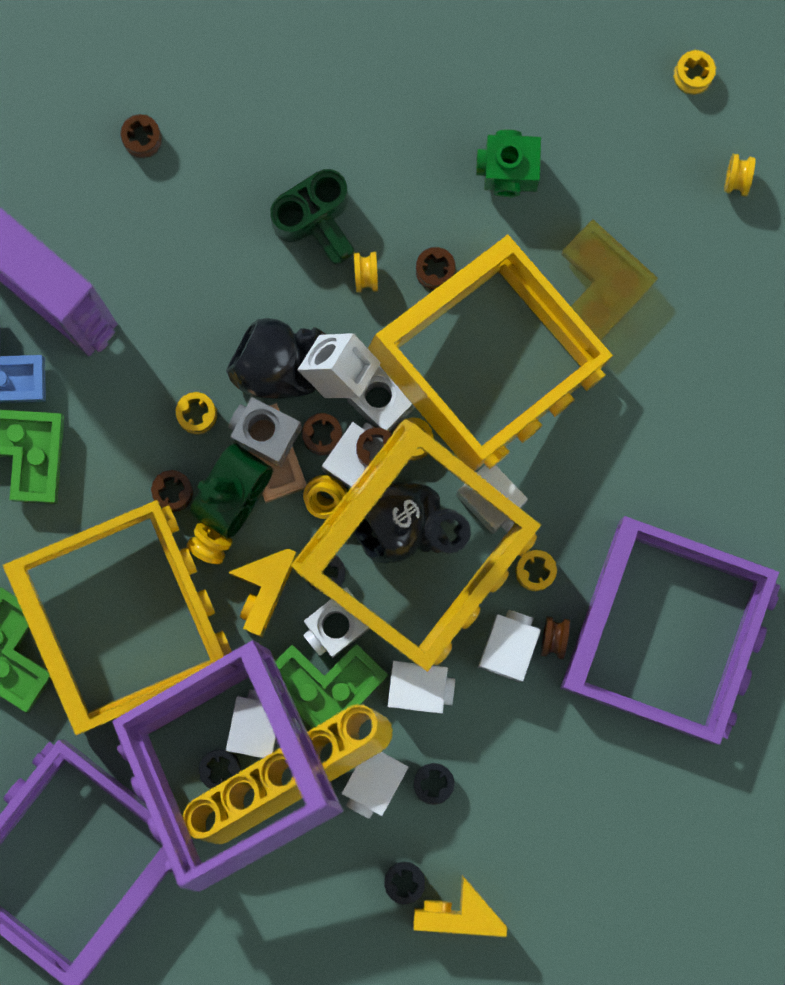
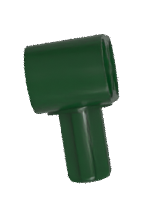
[270,169,354,265]
[190,443,273,539]

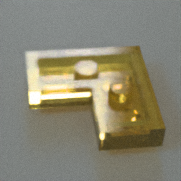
[561,219,658,341]

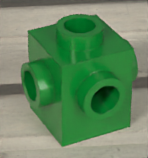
[476,129,541,197]

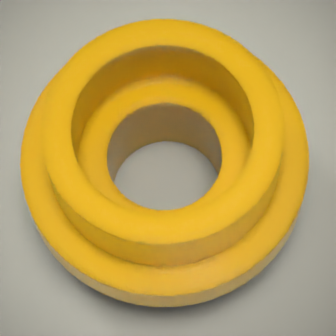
[303,475,347,519]

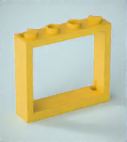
[368,235,613,472]
[291,419,541,672]
[3,500,232,735]

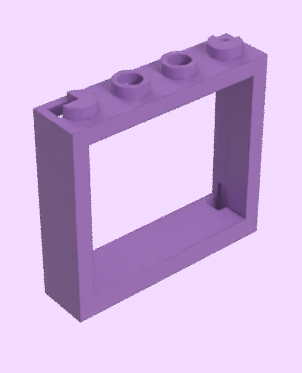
[0,208,118,357]
[560,516,781,745]
[112,640,343,892]
[0,740,193,985]

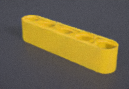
[183,705,393,844]

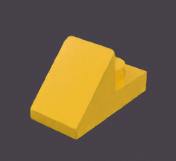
[228,548,298,638]
[413,874,507,937]

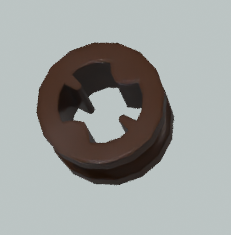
[120,114,162,159]
[416,247,455,290]
[302,413,342,456]
[356,427,392,468]
[151,470,193,512]
[541,616,570,660]

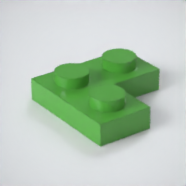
[0,410,64,504]
[0,587,51,713]
[275,644,389,728]

